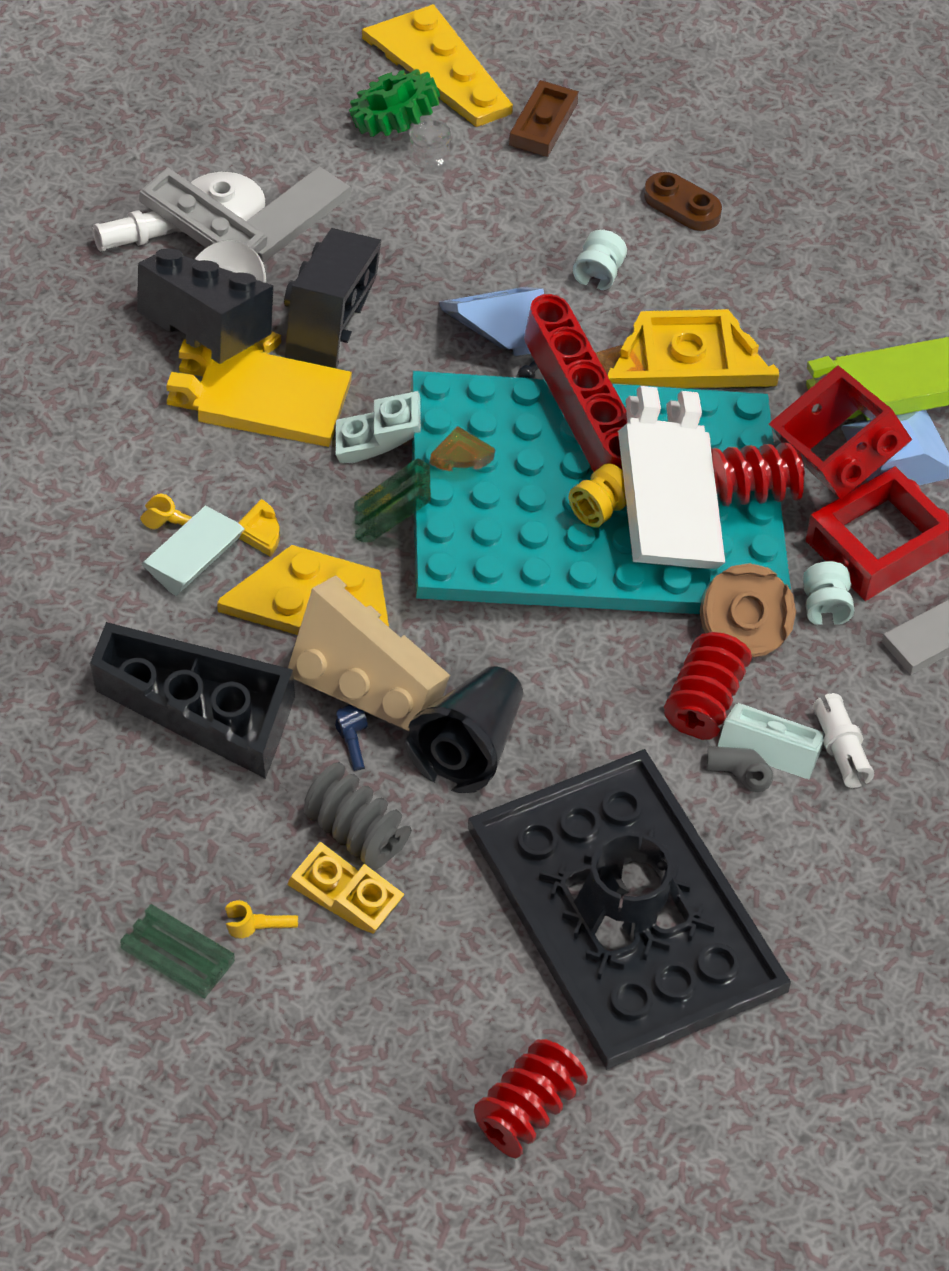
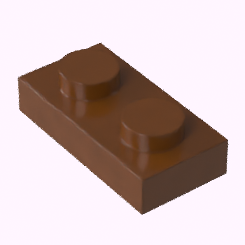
[509,80,579,157]

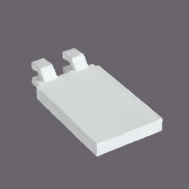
[618,386,725,569]

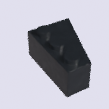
[284,228,381,369]
[137,248,274,364]

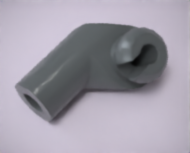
[707,746,773,792]

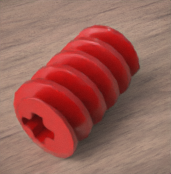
[711,443,805,506]
[664,632,752,740]
[474,1039,588,1159]

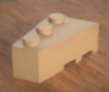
[288,575,450,731]

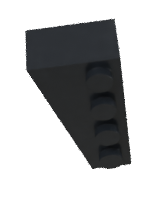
[90,622,295,779]

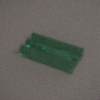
[354,458,431,542]
[120,904,235,999]

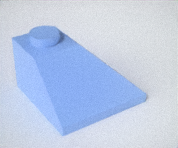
[439,287,544,356]
[841,410,949,485]

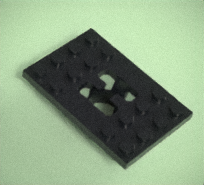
[468,749,791,1070]

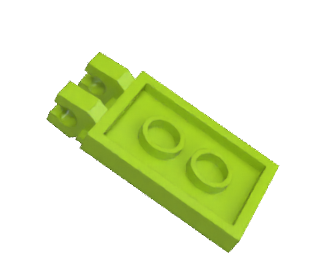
[806,337,949,421]

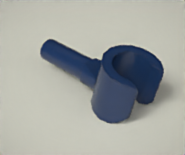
[335,704,368,771]

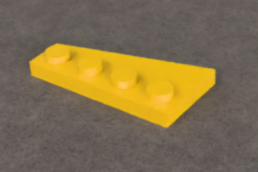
[362,4,513,127]

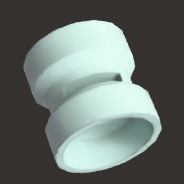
[573,230,627,290]
[803,562,854,625]

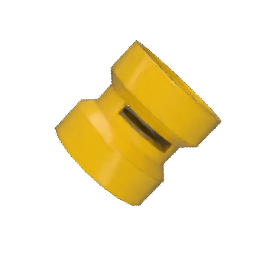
[568,464,627,527]

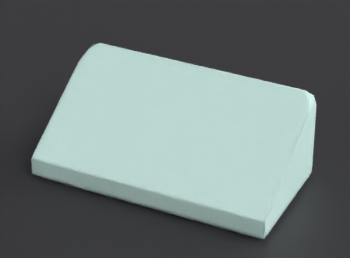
[142,505,244,596]
[717,703,825,780]

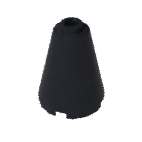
[405,666,523,793]

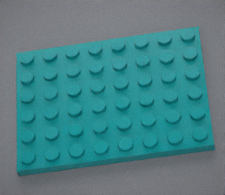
[411,371,791,614]

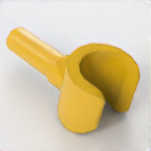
[140,494,192,529]
[225,900,298,938]

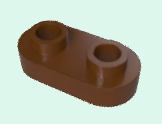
[644,172,722,231]

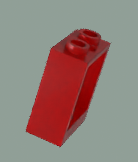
[769,365,912,500]
[806,466,949,601]

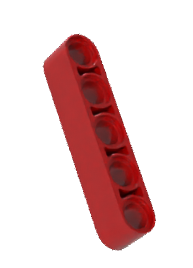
[524,294,627,472]

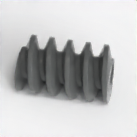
[304,762,412,869]

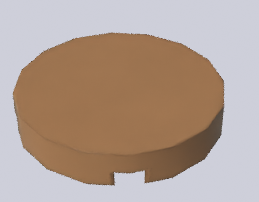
[699,563,796,658]

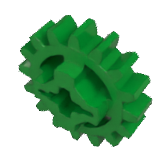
[349,69,440,137]

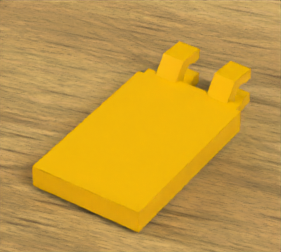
[166,339,352,447]

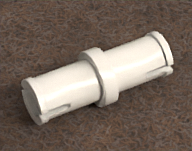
[93,210,183,252]
[812,693,874,788]

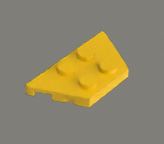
[608,309,779,388]
[217,545,389,635]

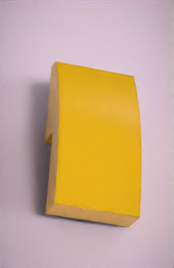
[287,842,405,934]

